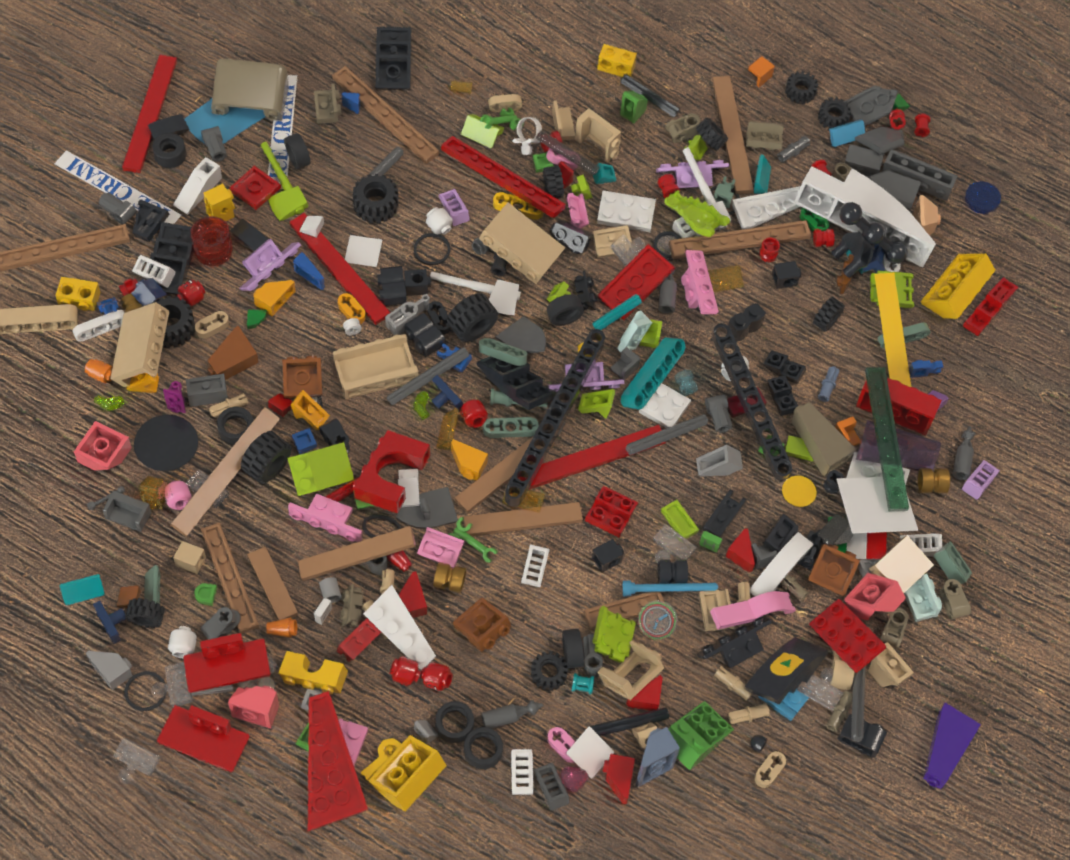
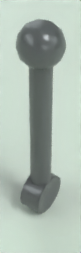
[87,486,125,510]

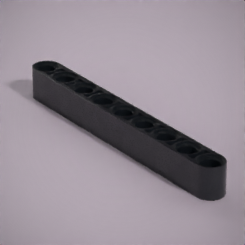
[712,323,792,481]

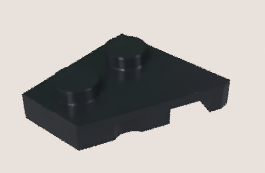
[133,199,170,242]
[762,514,799,553]

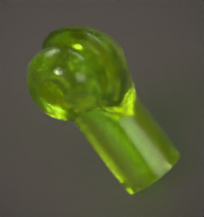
[413,391,430,420]
[94,395,124,411]

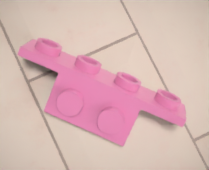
[681,250,719,315]
[288,494,362,542]

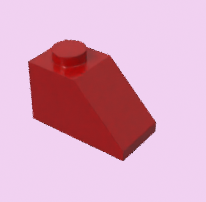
[399,571,427,618]
[603,754,635,804]

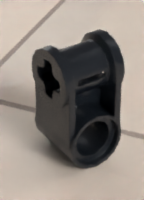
[319,418,350,454]

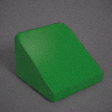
[892,94,910,111]

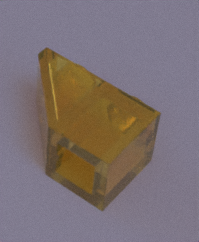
[138,476,168,509]

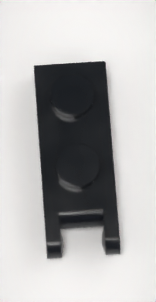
[703,489,747,538]

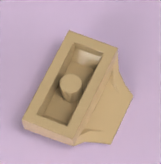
[868,642,914,687]

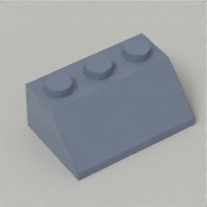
[636,727,680,787]

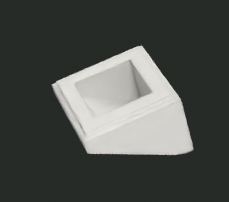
[300,216,324,238]

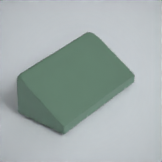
[933,541,972,584]
[144,565,161,604]

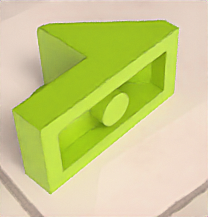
[578,389,615,418]

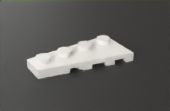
[732,186,801,230]
[364,585,436,671]

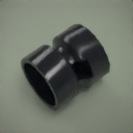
[657,559,688,584]

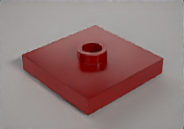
[229,166,281,210]

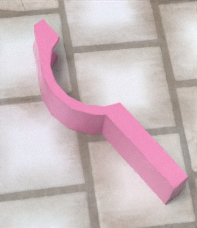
[710,591,796,629]

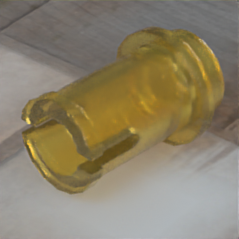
[450,79,472,94]

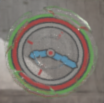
[638,600,678,641]

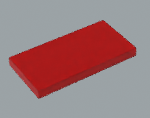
[597,244,675,321]

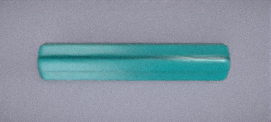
[592,294,642,330]

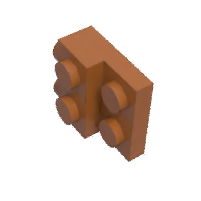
[282,356,323,398]
[807,542,860,597]
[453,597,511,652]

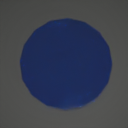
[965,181,1001,214]

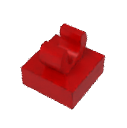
[119,279,138,297]

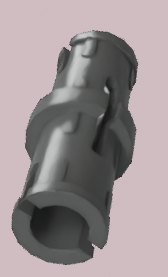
[777,136,811,163]

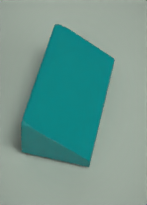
[753,154,771,194]
[59,574,105,605]

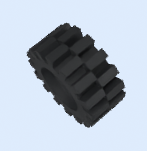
[785,71,818,104]
[818,97,851,130]
[696,117,728,150]
[543,165,564,199]
[813,296,845,332]
[125,598,165,628]
[531,651,568,691]

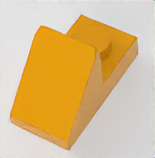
[126,373,159,393]
[291,390,330,430]

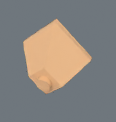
[913,195,941,236]

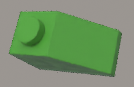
[620,91,648,123]

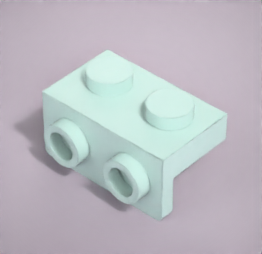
[904,574,942,622]

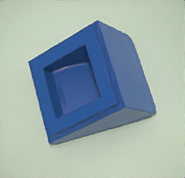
[342,92,360,114]

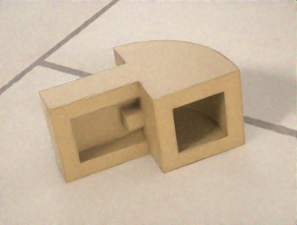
[830,651,854,690]

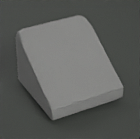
[414,720,438,745]

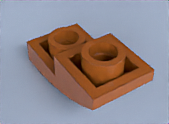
[837,254,854,294]

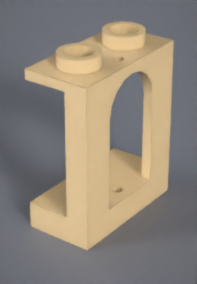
[598,640,664,700]

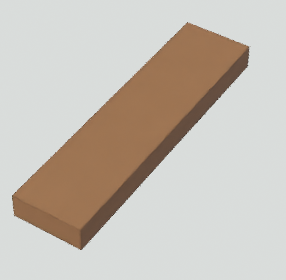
[247,547,298,620]
[584,592,665,630]

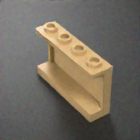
[479,203,565,284]
[110,302,169,387]
[333,334,418,399]

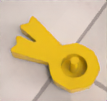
[360,738,401,781]

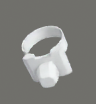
[512,117,542,155]

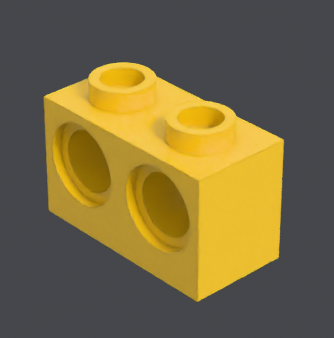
[597,44,637,77]
[55,277,101,311]

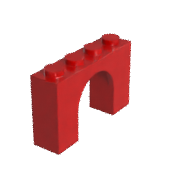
[352,430,430,514]

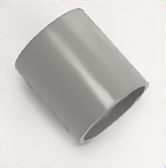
[319,577,342,603]

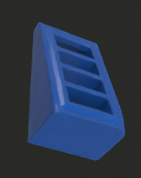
[293,252,325,290]

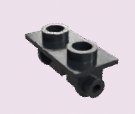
[574,270,597,310]
[797,529,827,570]

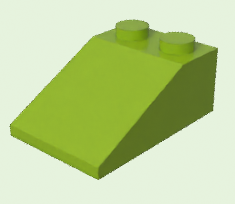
[287,442,354,496]

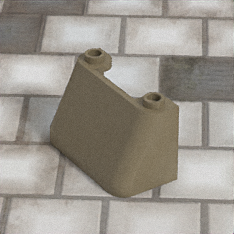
[211,59,289,121]

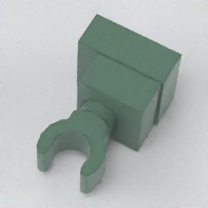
[714,176,735,208]

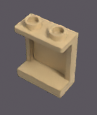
[575,108,621,163]
[869,535,933,593]

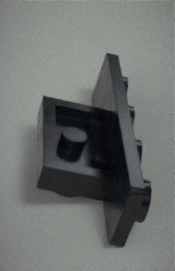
[697,616,772,668]

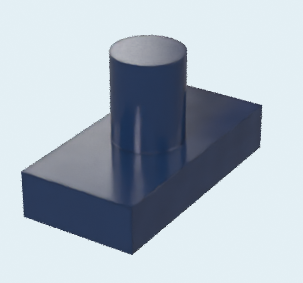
[862,244,885,274]
[431,375,463,412]
[93,601,126,644]

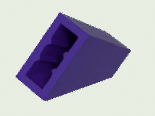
[923,703,981,789]

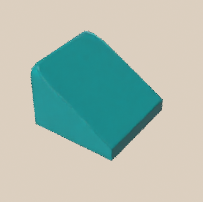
[592,163,617,184]

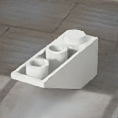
[173,157,222,215]

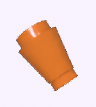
[266,617,298,638]

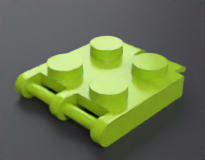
[870,271,914,308]
[592,606,636,663]

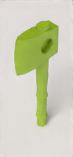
[261,142,309,221]

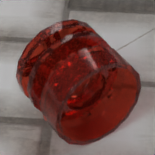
[191,216,233,266]

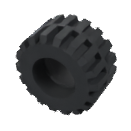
[353,174,399,224]
[447,293,499,342]
[152,296,195,348]
[241,431,292,484]

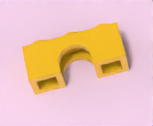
[278,651,348,694]

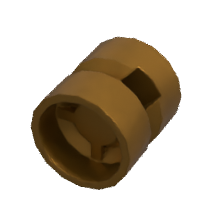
[917,468,950,493]
[433,562,467,593]

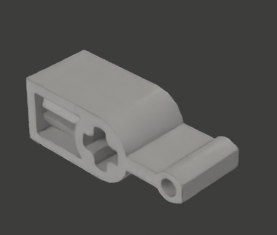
[385,294,430,335]

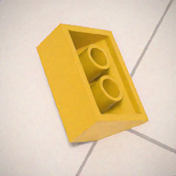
[368,735,447,812]

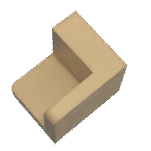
[173,541,206,574]

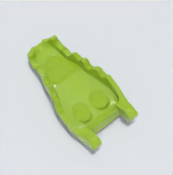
[664,191,730,237]

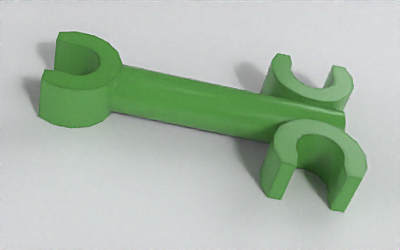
[480,107,524,130]
[448,517,498,563]

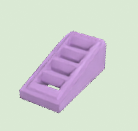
[439,189,469,226]
[962,460,1000,500]

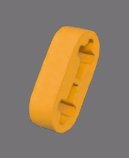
[338,293,366,324]

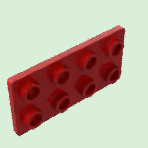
[809,599,887,673]
[183,633,271,693]
[157,705,250,773]

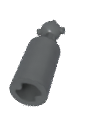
[659,262,677,314]
[952,426,976,480]
[481,700,543,729]

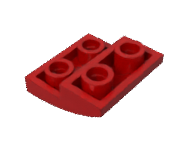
[585,486,638,538]

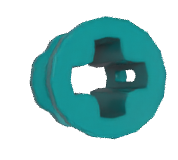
[572,673,595,695]

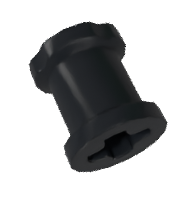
[824,470,844,494]

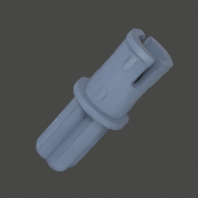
[818,366,840,402]

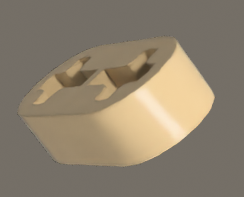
[488,94,522,112]
[195,311,229,339]
[755,751,786,788]

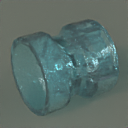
[674,370,698,396]

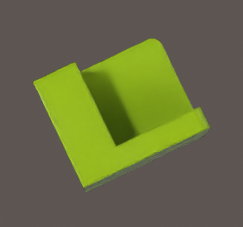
[639,319,662,348]

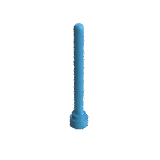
[622,580,719,596]

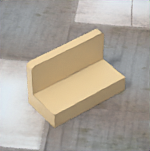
[552,101,575,141]

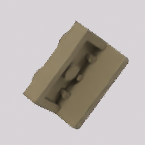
[314,84,341,124]
[746,121,784,150]

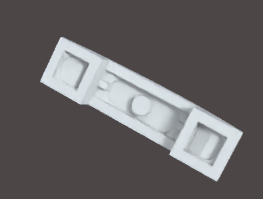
[750,532,814,597]

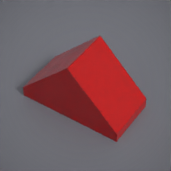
[726,528,755,573]
[626,675,663,711]

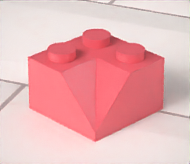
[74,421,132,470]
[844,573,906,621]
[228,686,279,729]

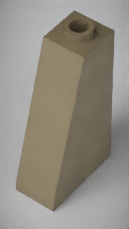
[791,402,856,477]

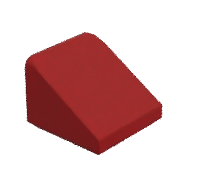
[558,161,574,189]
[268,393,293,417]

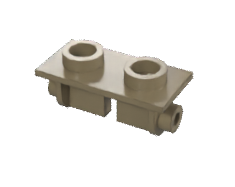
[340,584,363,628]

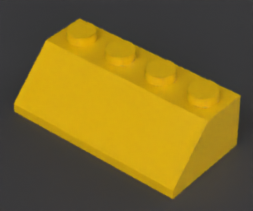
[921,253,995,319]

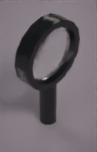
[653,231,686,261]

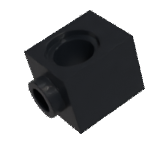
[772,261,802,289]
[404,269,431,296]
[592,539,624,573]

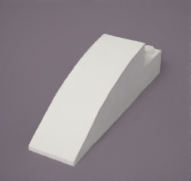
[794,166,936,268]

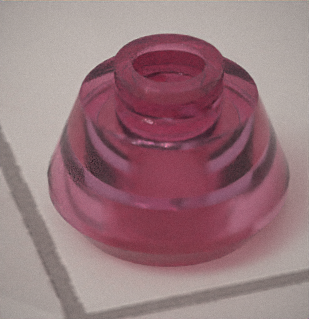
[560,767,589,792]

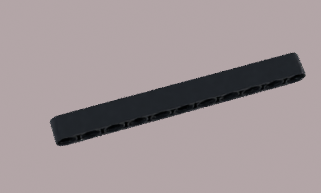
[505,329,605,507]

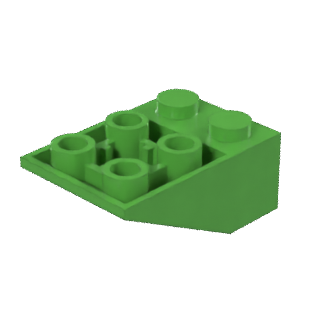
[668,701,734,770]

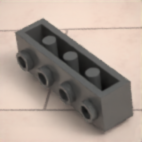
[882,149,958,201]

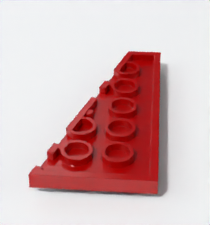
[307,691,368,832]

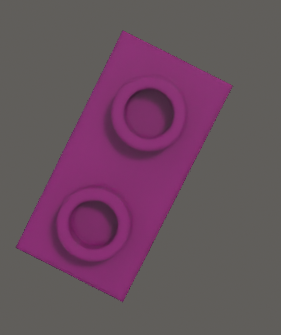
[163,381,186,413]

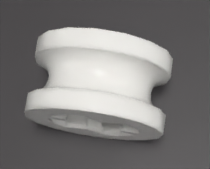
[343,318,362,335]

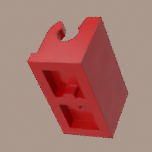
[336,618,381,662]

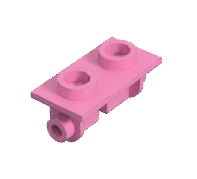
[566,193,589,229]

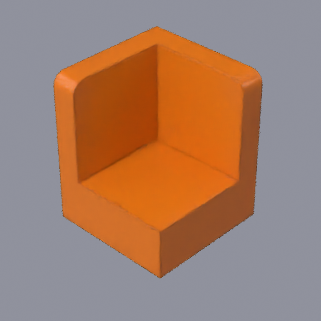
[748,56,775,87]
[835,416,861,446]

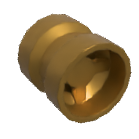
[120,293,143,313]

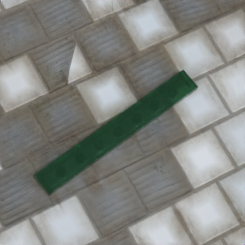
[865,367,909,512]

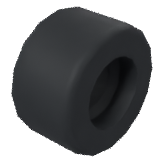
[152,133,186,168]

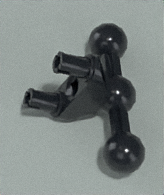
[831,202,908,278]

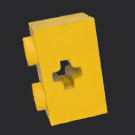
[203,184,235,226]

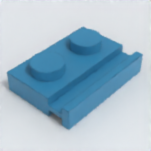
[758,688,809,721]

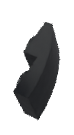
[148,114,190,140]
[229,218,268,252]
[763,350,806,384]
[767,375,798,416]

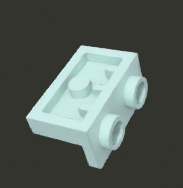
[617,311,652,352]

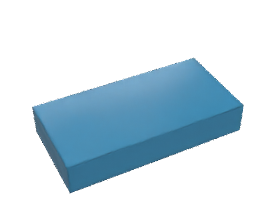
[829,119,865,147]

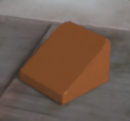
[117,585,141,608]

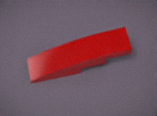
[963,277,1018,336]

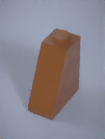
[207,326,259,380]

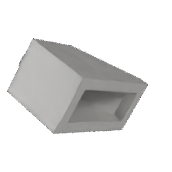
[696,445,743,477]
[86,651,133,690]

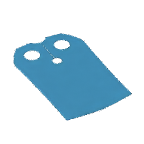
[184,98,266,144]

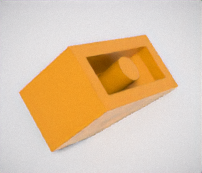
[253,280,296,317]
[451,439,488,481]

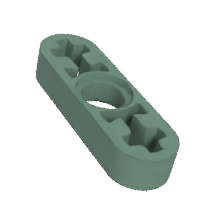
[878,322,931,349]
[479,338,527,366]
[483,417,539,438]

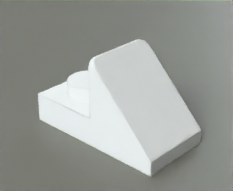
[398,469,420,507]

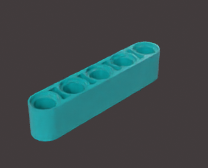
[621,337,686,410]

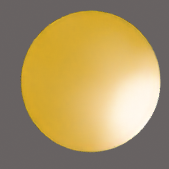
[782,476,817,507]

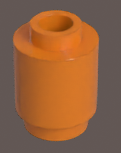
[85,359,113,384]

